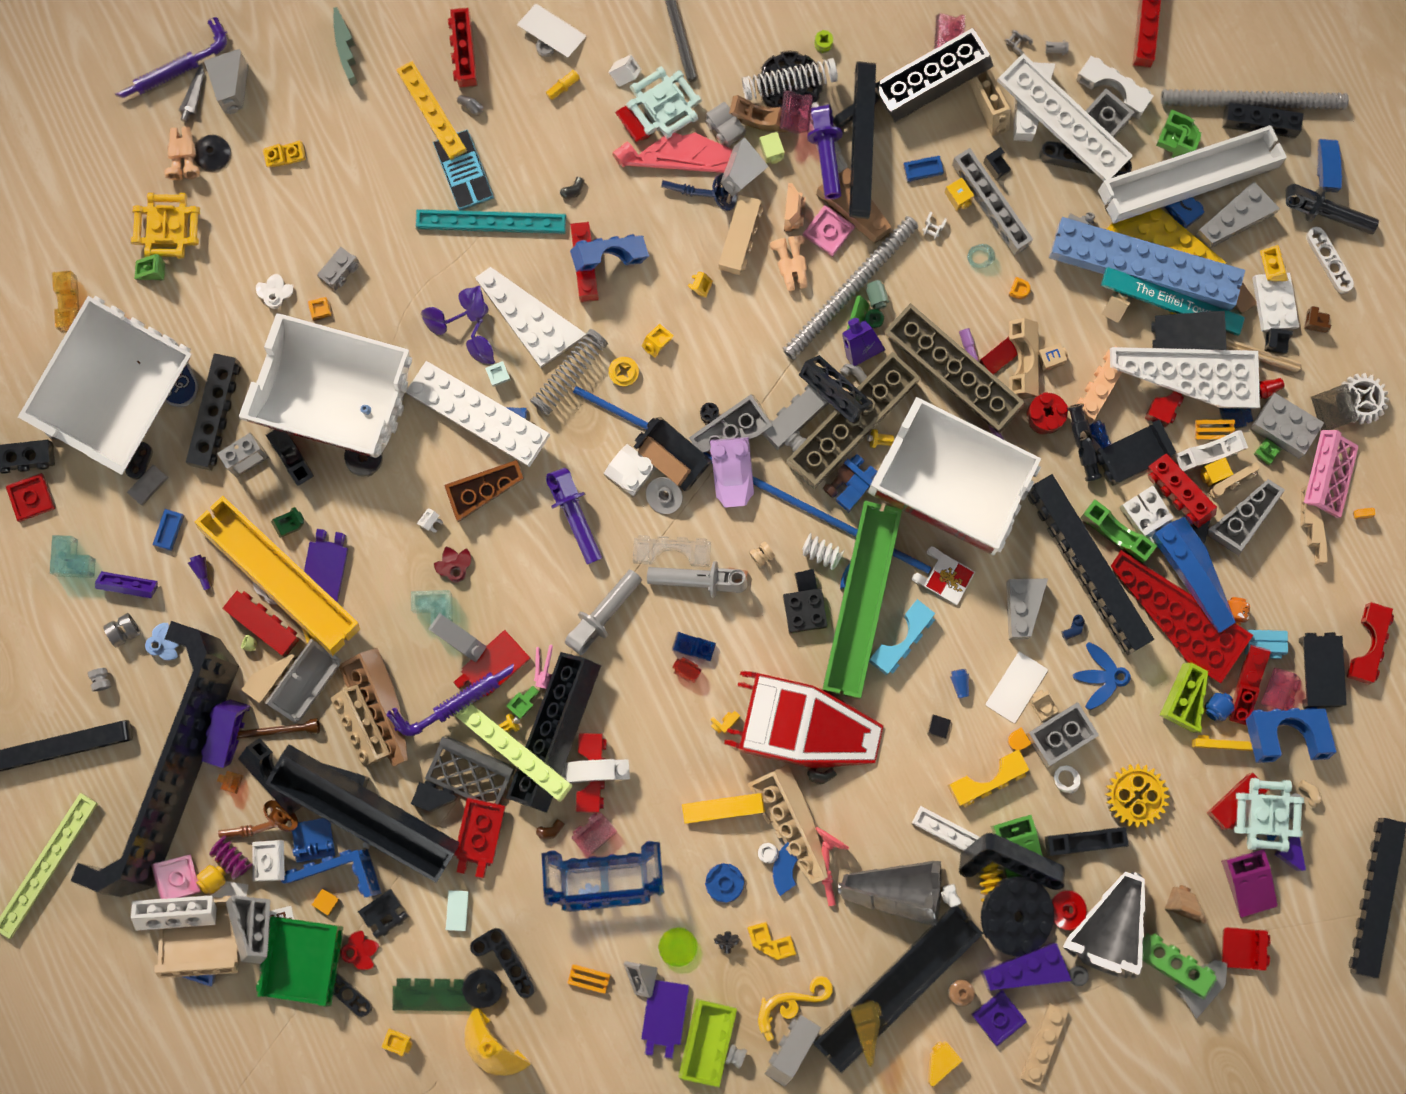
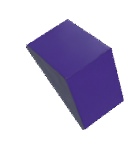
[1274,836,1306,871]

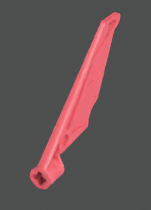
[612,132,733,173]

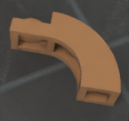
[729,95,793,132]

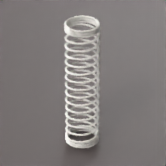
[742,58,838,101]

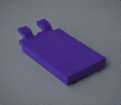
[304,529,348,603]
[641,980,689,1058]

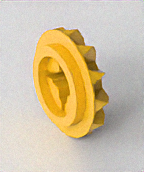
[609,357,639,387]

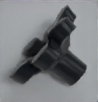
[714,931,740,954]

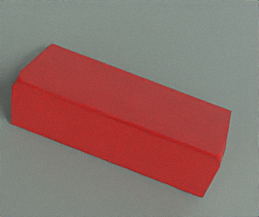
[615,106,651,142]
[979,336,1018,375]

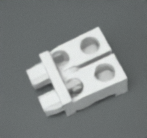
[1119,486,1173,543]

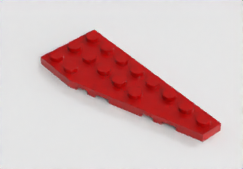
[1111,550,1253,683]

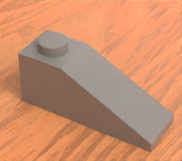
[429,613,487,662]

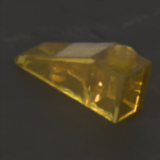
[849,1000,882,1067]

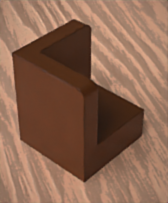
[1304,306,1331,333]

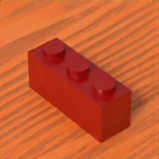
[1207,772,1269,830]

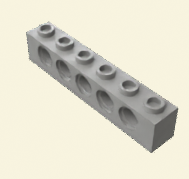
[952,148,1033,256]

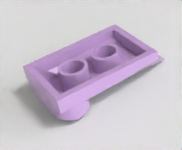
[710,437,754,507]

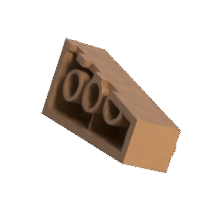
[816,168,892,244]

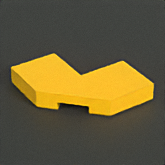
[747,922,796,960]

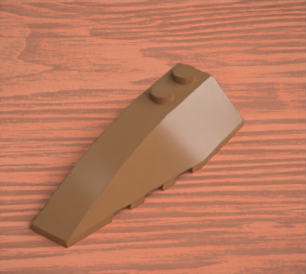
[339,648,407,767]

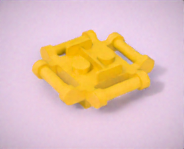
[131,193,200,259]

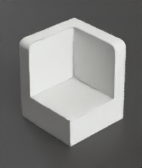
[608,55,641,87]

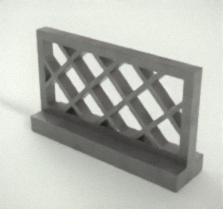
[425,735,516,804]

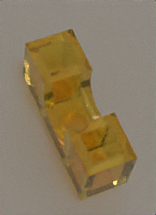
[52,271,79,333]

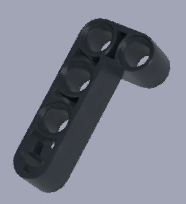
[470,928,536,998]

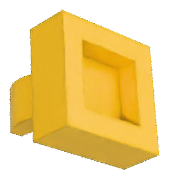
[688,271,713,297]

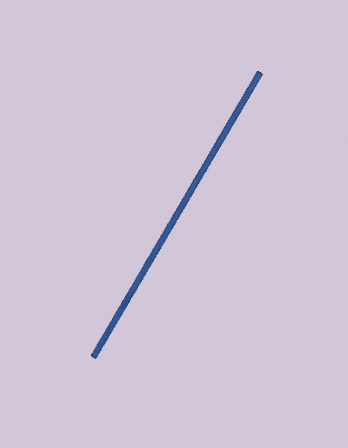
[573,386,932,574]

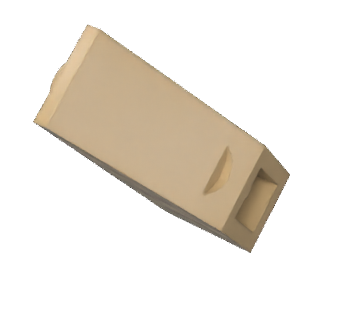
[241,654,298,705]

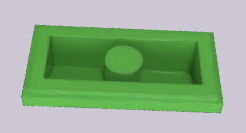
[847,295,870,330]

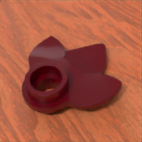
[434,546,471,583]

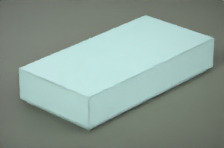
[446,890,469,931]

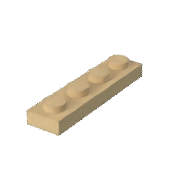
[1021,1003,1068,1086]

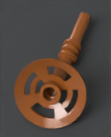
[218,800,298,838]

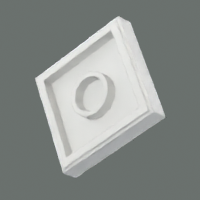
[252,840,284,882]

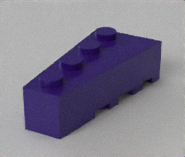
[981,943,1072,990]

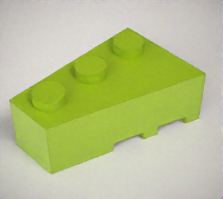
[1159,663,1208,733]

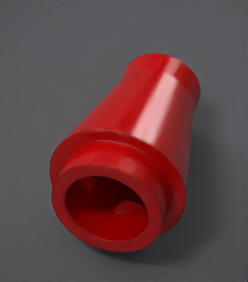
[1259,378,1285,399]

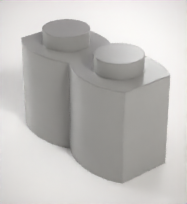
[705,101,746,147]

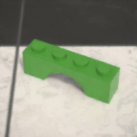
[1080,500,1157,563]

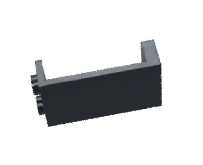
[1151,311,1227,350]
[633,417,712,491]
[1096,420,1177,486]
[1299,632,1347,708]

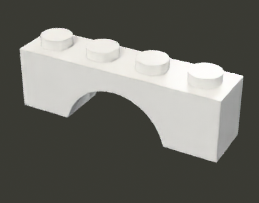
[1076,56,1154,119]

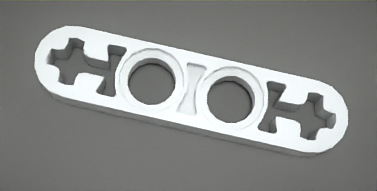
[1306,227,1354,294]

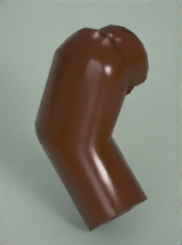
[536,819,565,840]

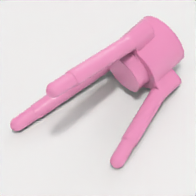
[534,645,553,689]

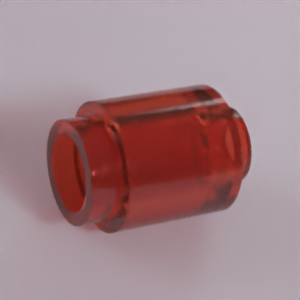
[672,657,702,683]

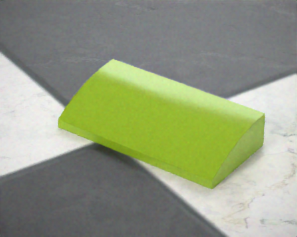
[678,998,737,1087]

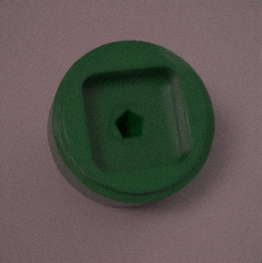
[865,309,884,328]

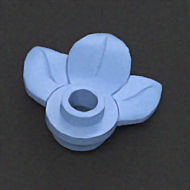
[145,623,179,660]

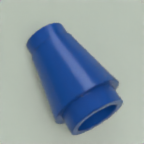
[950,669,969,698]

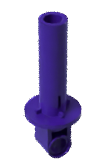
[807,104,843,200]
[546,468,602,565]

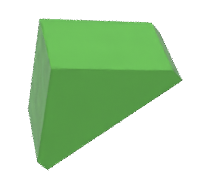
[134,254,165,280]

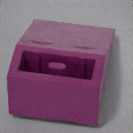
[1222,849,1278,918]

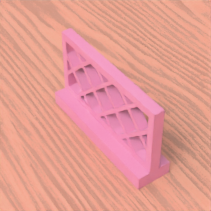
[1304,430,1359,518]

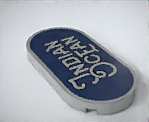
[161,336,199,407]

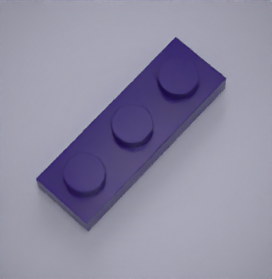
[95,571,158,598]

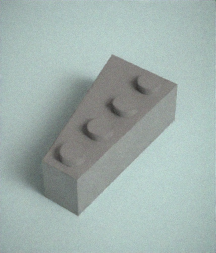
[1207,479,1285,556]

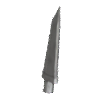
[179,62,204,123]

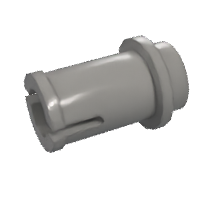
[1045,40,1069,55]

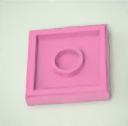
[803,205,855,257]
[151,854,201,899]

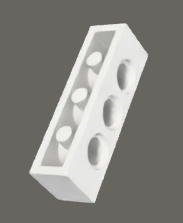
[131,896,217,930]

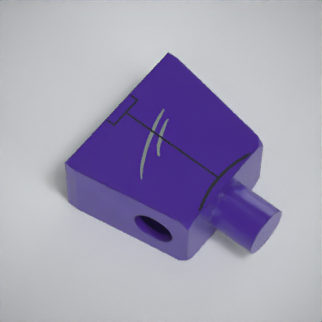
[842,318,885,367]

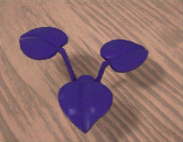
[421,286,495,364]

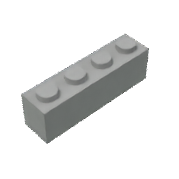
[762,384,829,450]

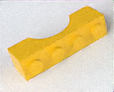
[947,749,1029,808]

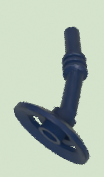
[661,173,737,211]

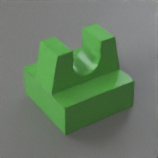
[1254,438,1282,465]

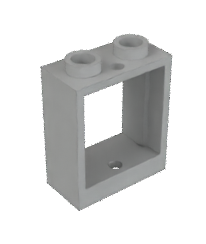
[217,433,269,478]

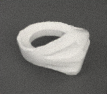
[1054,765,1081,794]

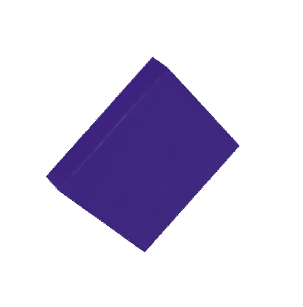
[971,990,1027,1047]

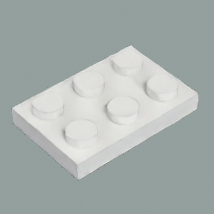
[1252,273,1299,332]

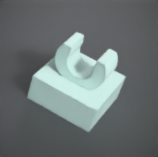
[485,361,510,387]

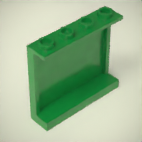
[256,917,344,1006]

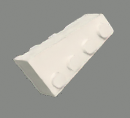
[1013,62,1056,141]

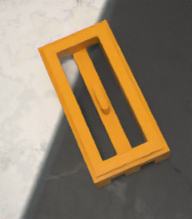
[1195,419,1235,439]
[567,964,611,994]

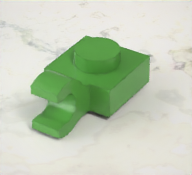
[506,686,539,719]

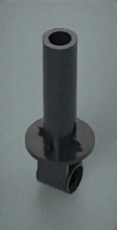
[1285,184,1379,235]

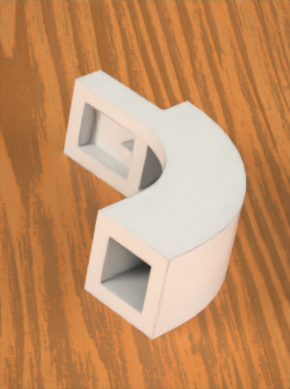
[1175,430,1248,472]
[561,759,630,783]

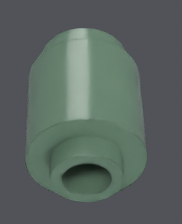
[866,280,889,310]

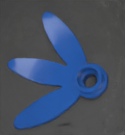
[1073,642,1131,710]

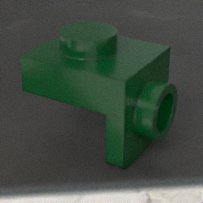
[271,507,304,538]

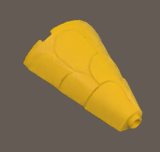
[465,1008,532,1075]

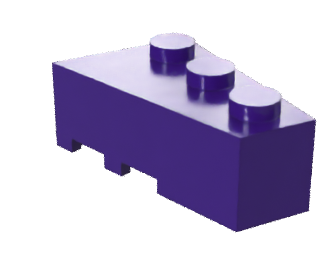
[202,699,251,768]

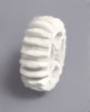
[1336,373,1389,424]

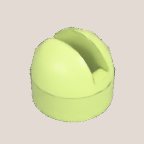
[241,635,257,652]

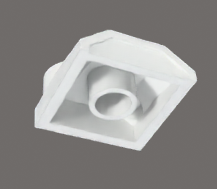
[604,444,656,497]

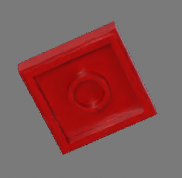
[5,473,55,522]

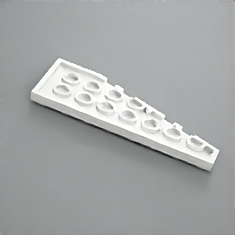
[1110,347,1260,409]

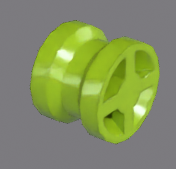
[814,30,833,53]

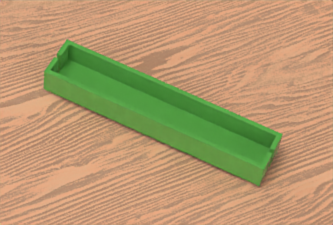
[822,501,902,699]

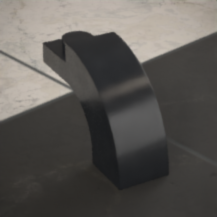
[265,429,314,486]

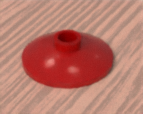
[1052,890,1087,930]

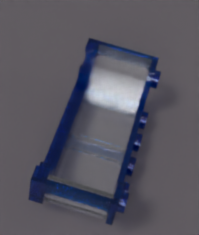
[541,841,664,912]

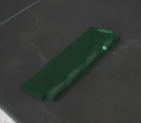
[392,978,472,1011]

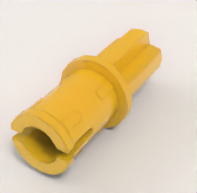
[546,70,580,100]

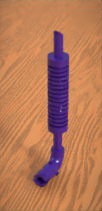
[115,17,227,98]
[386,664,514,736]

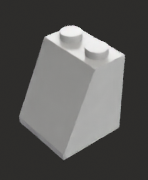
[204,49,248,114]

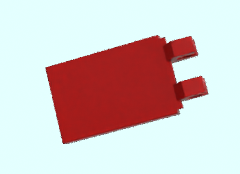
[453,630,531,703]
[454,798,506,878]

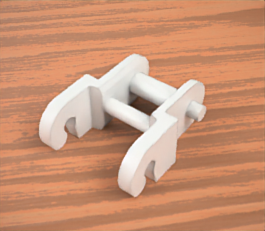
[922,212,947,239]

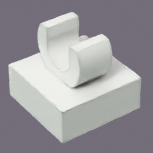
[417,508,443,533]

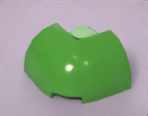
[1156,110,1201,158]

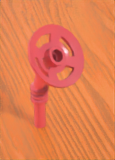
[815,826,850,906]

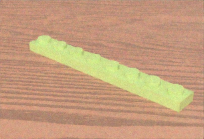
[453,703,573,802]
[0,793,98,939]

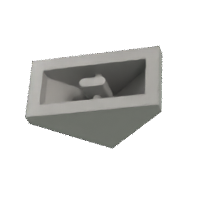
[623,961,658,998]

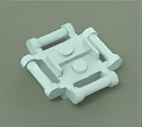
[626,66,702,139]
[1234,778,1304,852]

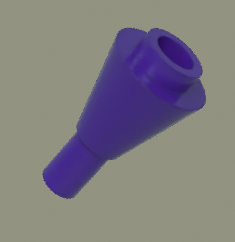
[188,554,211,590]

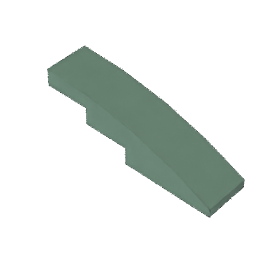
[333,7,357,86]

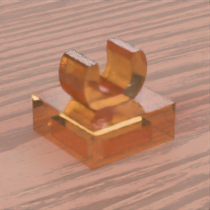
[217,770,244,794]

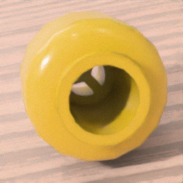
[196,865,226,894]

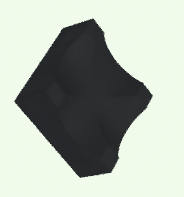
[783,588,828,634]

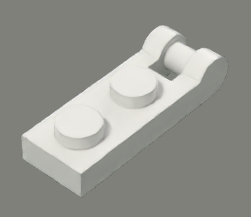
[940,884,961,907]

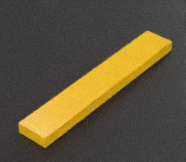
[396,61,467,160]

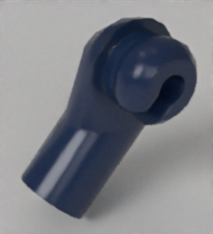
[1061,614,1085,640]

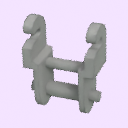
[1005,30,1033,56]

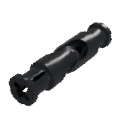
[1067,403,1102,481]

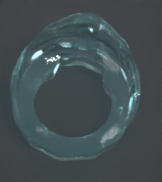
[967,244,996,268]

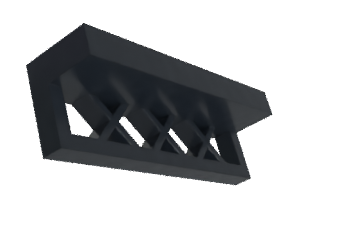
[799,355,873,423]

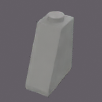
[720,137,769,197]

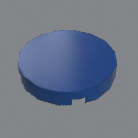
[705,863,744,903]

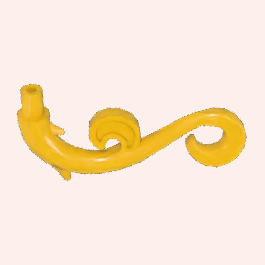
[758,976,833,1042]

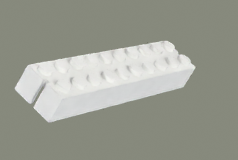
[1098,125,1287,223]

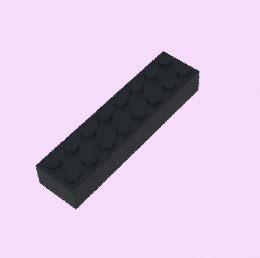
[506,652,602,813]

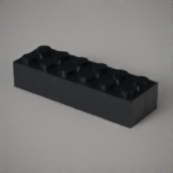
[876,28,994,122]

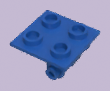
[292,818,335,863]

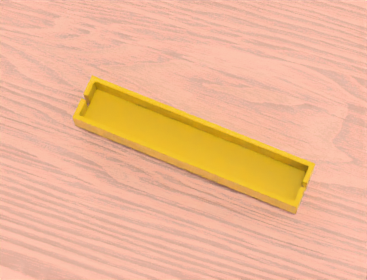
[195,496,360,656]

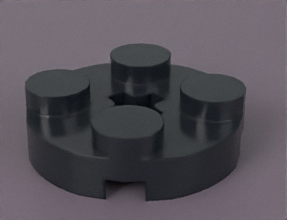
[344,449,383,477]
[461,967,502,1008]

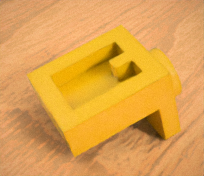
[642,324,674,358]
[711,711,741,734]

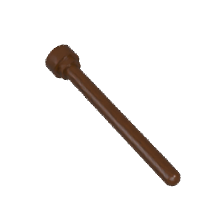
[237,718,320,739]

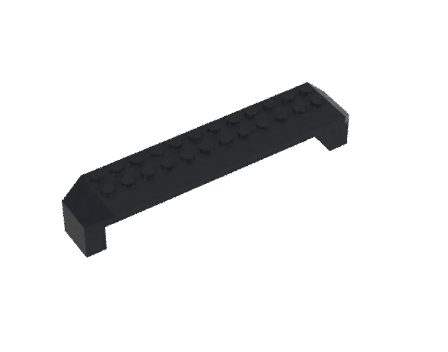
[71,621,239,897]

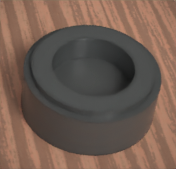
[1068,966,1089,986]

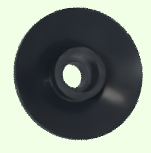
[194,135,231,171]

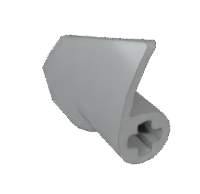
[1174,959,1227,1018]

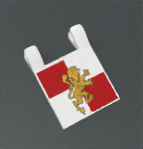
[912,546,975,605]

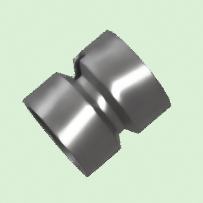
[103,613,140,647]

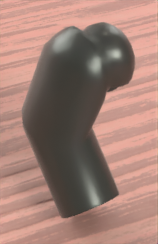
[560,177,585,199]
[807,767,837,784]

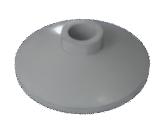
[646,477,683,514]

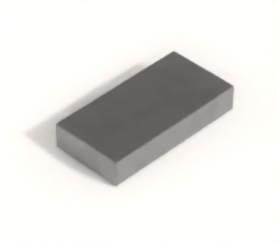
[127,465,168,506]

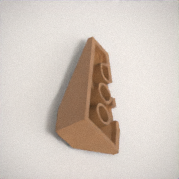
[1165,885,1207,924]

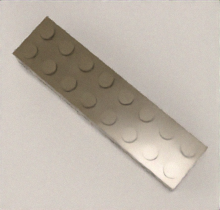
[885,303,1025,434]
[787,351,920,489]

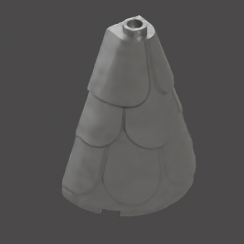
[838,861,942,925]
[1064,872,1145,979]

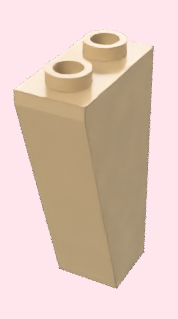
[969,69,1010,137]

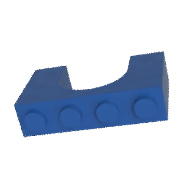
[1246,707,1336,763]

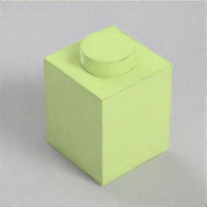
[759,132,784,164]

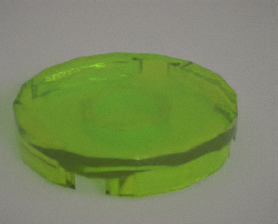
[658,927,698,967]

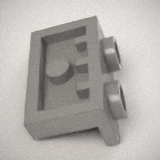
[317,247,359,290]

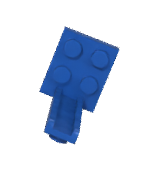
[281,849,382,898]

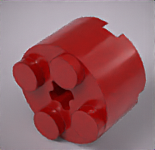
[1027,392,1068,435]

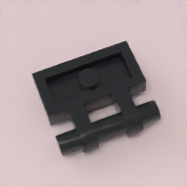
[358,889,410,939]

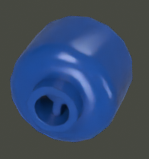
[1205,693,1235,722]

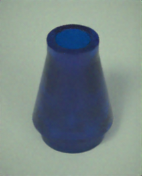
[1089,419,1111,449]

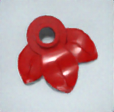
[340,930,379,970]

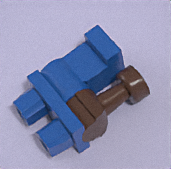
[822,454,878,513]

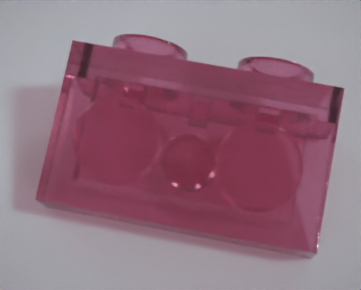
[934,13,966,50]
[780,91,813,134]
[1261,667,1301,711]
[571,812,618,857]

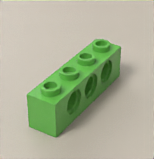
[1142,933,1217,1000]

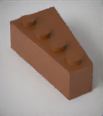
[444,460,524,522]

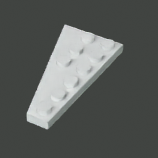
[475,267,586,368]

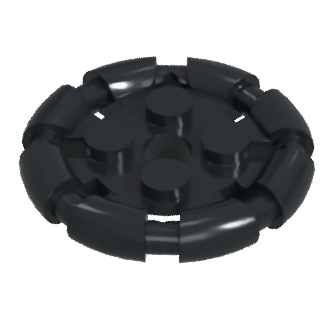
[757,51,824,115]

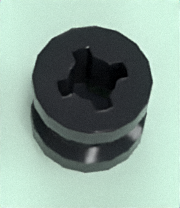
[700,402,719,424]

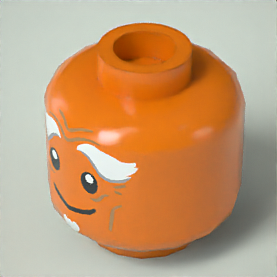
[1228,597,1250,626]

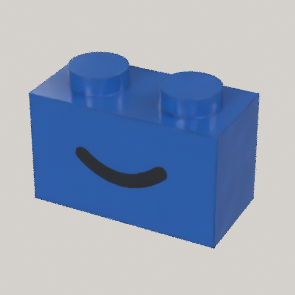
[1164,197,1205,229]

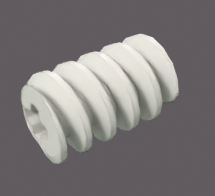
[802,533,845,570]

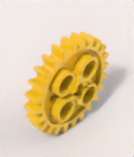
[1105,764,1170,828]

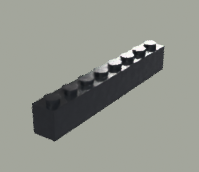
[1349,818,1406,979]

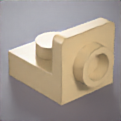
[1030,690,1059,721]

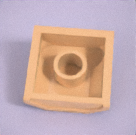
[784,183,806,231]

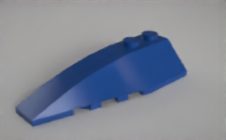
[1152,517,1235,633]

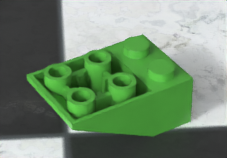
[991,815,1042,877]

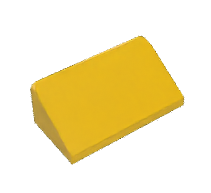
[1260,245,1289,281]

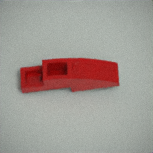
[1229,645,1271,725]

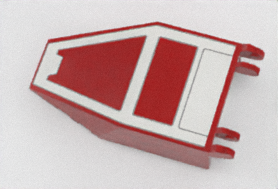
[724,671,884,769]

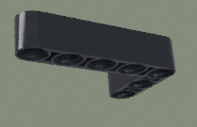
[1039,141,1132,213]
[959,833,1065,890]

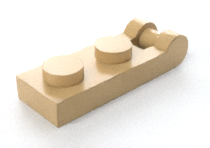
[1209,462,1261,499]

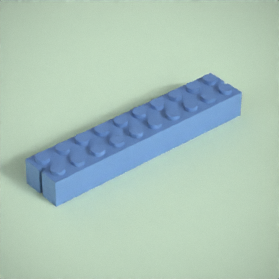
[1049,217,1245,311]

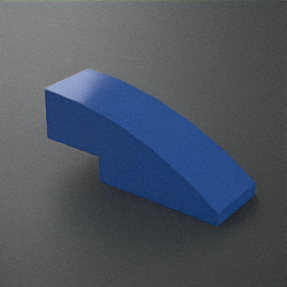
[1317,139,1342,193]

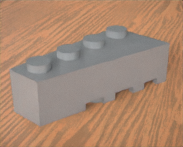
[1195,182,1280,248]

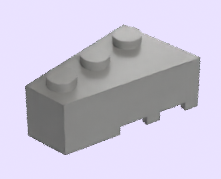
[1006,579,1048,640]
[226,895,270,964]
[765,1015,821,1086]

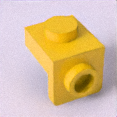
[381,1028,413,1057]

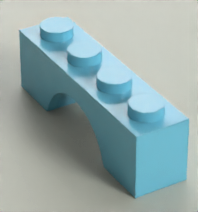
[869,599,935,676]

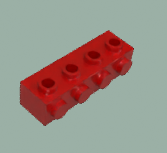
[448,7,477,88]
[1148,453,1217,528]
[222,590,300,657]

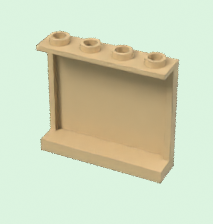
[154,896,239,978]

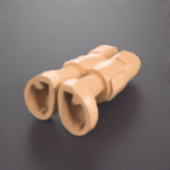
[164,126,200,180]
[770,235,807,292]

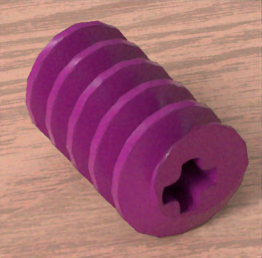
[209,836,253,879]

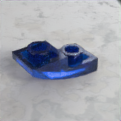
[672,632,716,662]

